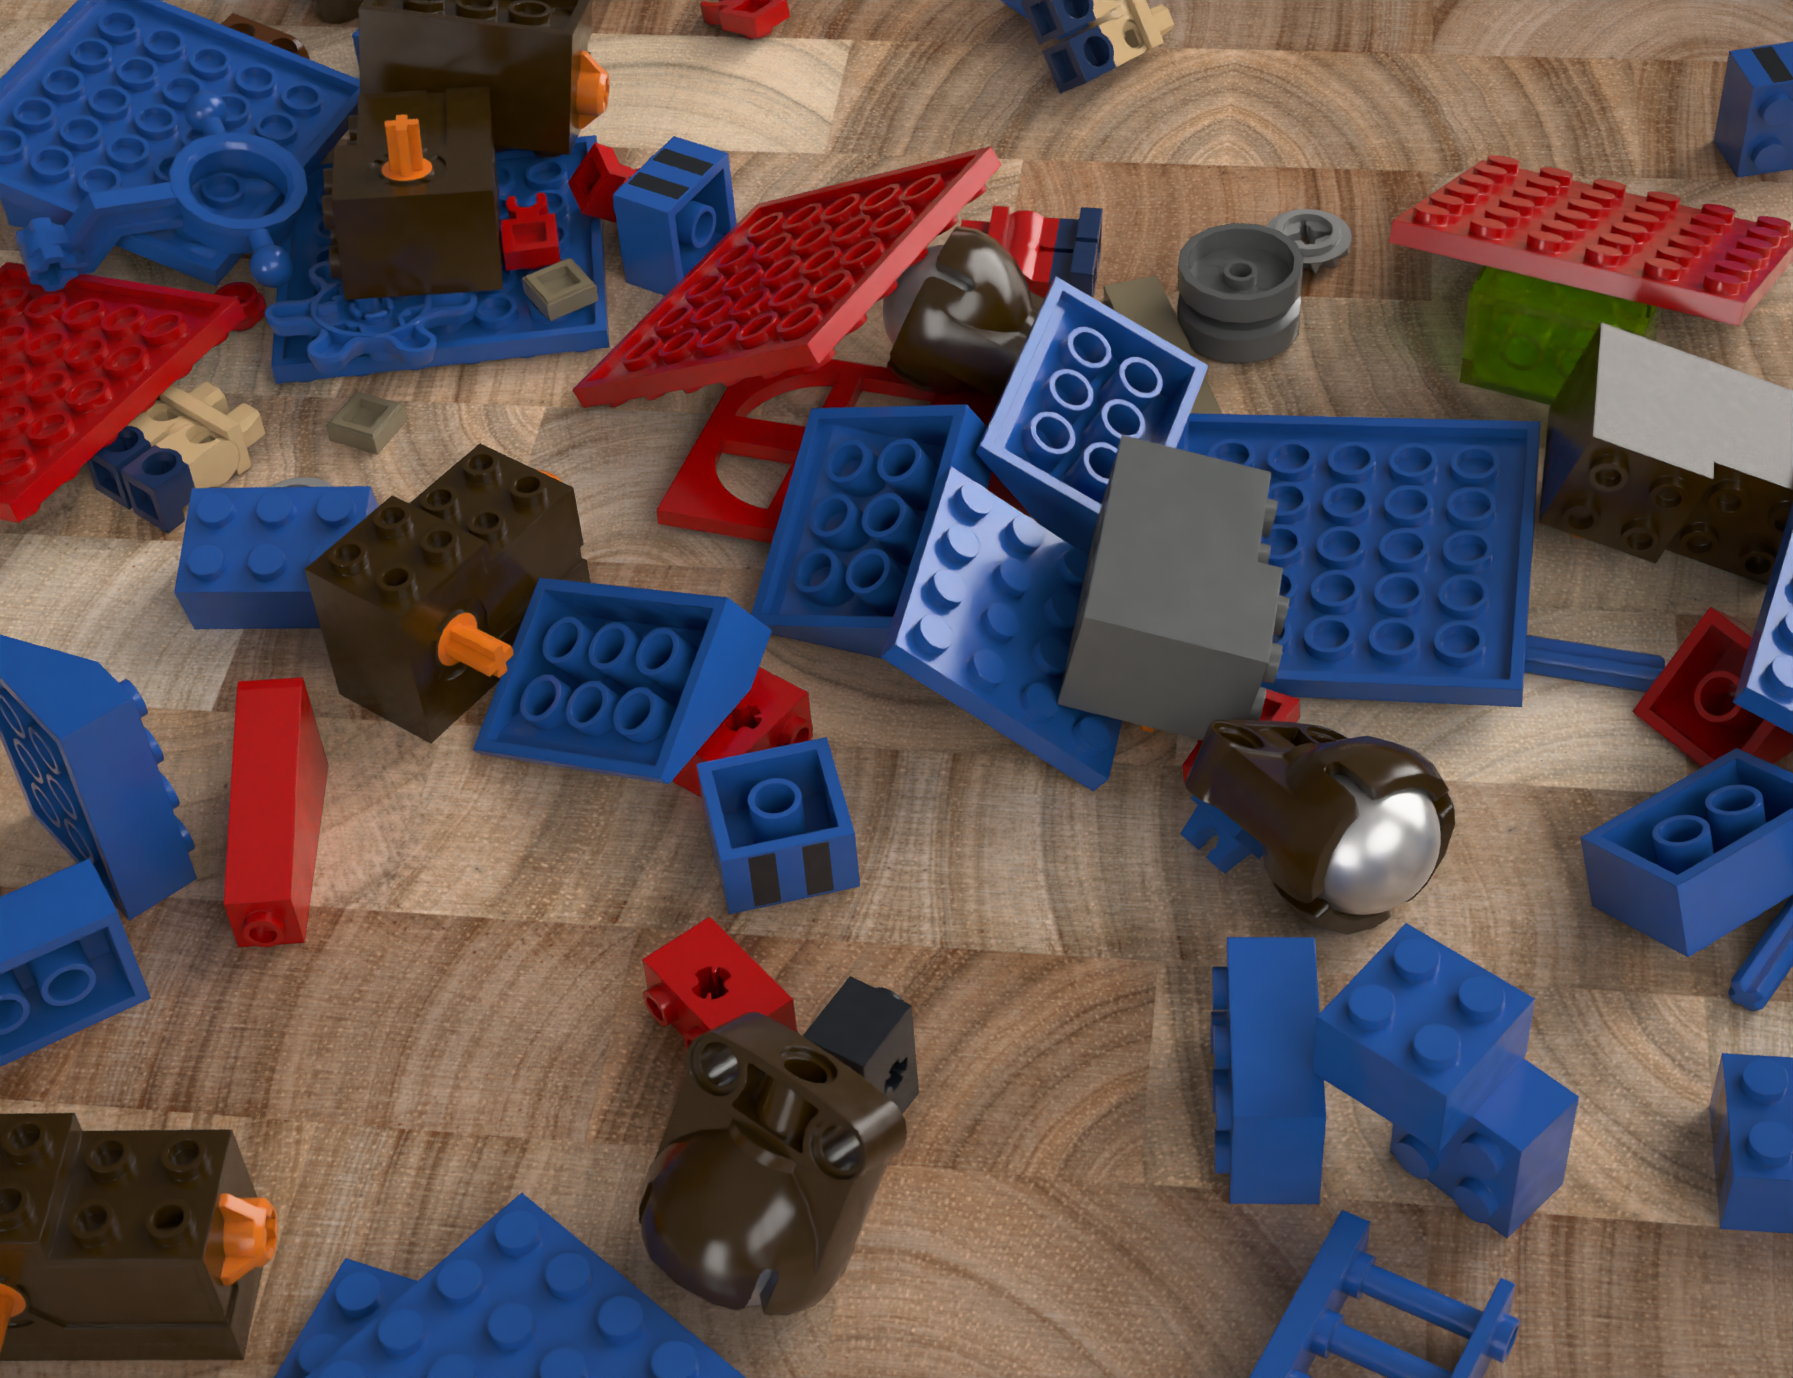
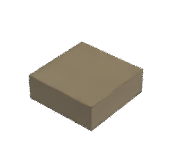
[522,258,599,321]
[326,391,408,455]

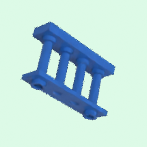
[1249,1210,1521,1378]

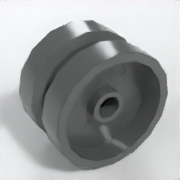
[1177,223,1304,363]

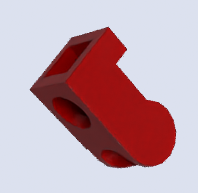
[568,142,640,223]

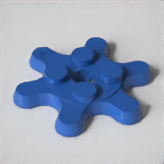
[265,261,478,373]

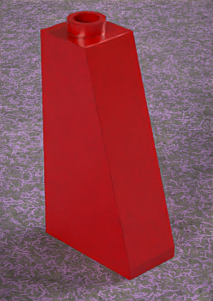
[223,677,329,947]

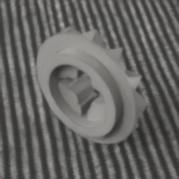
[1266,209,1352,273]

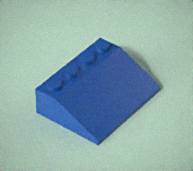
[976,277,1208,557]
[751,404,992,659]
[473,578,772,784]
[0,635,197,921]

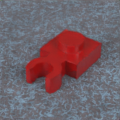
[700,0,790,39]
[501,192,561,271]

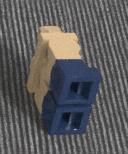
[1021,0,1175,94]
[87,381,265,533]

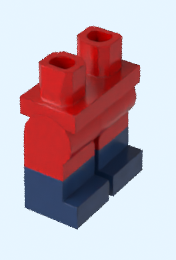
[960,205,1103,298]

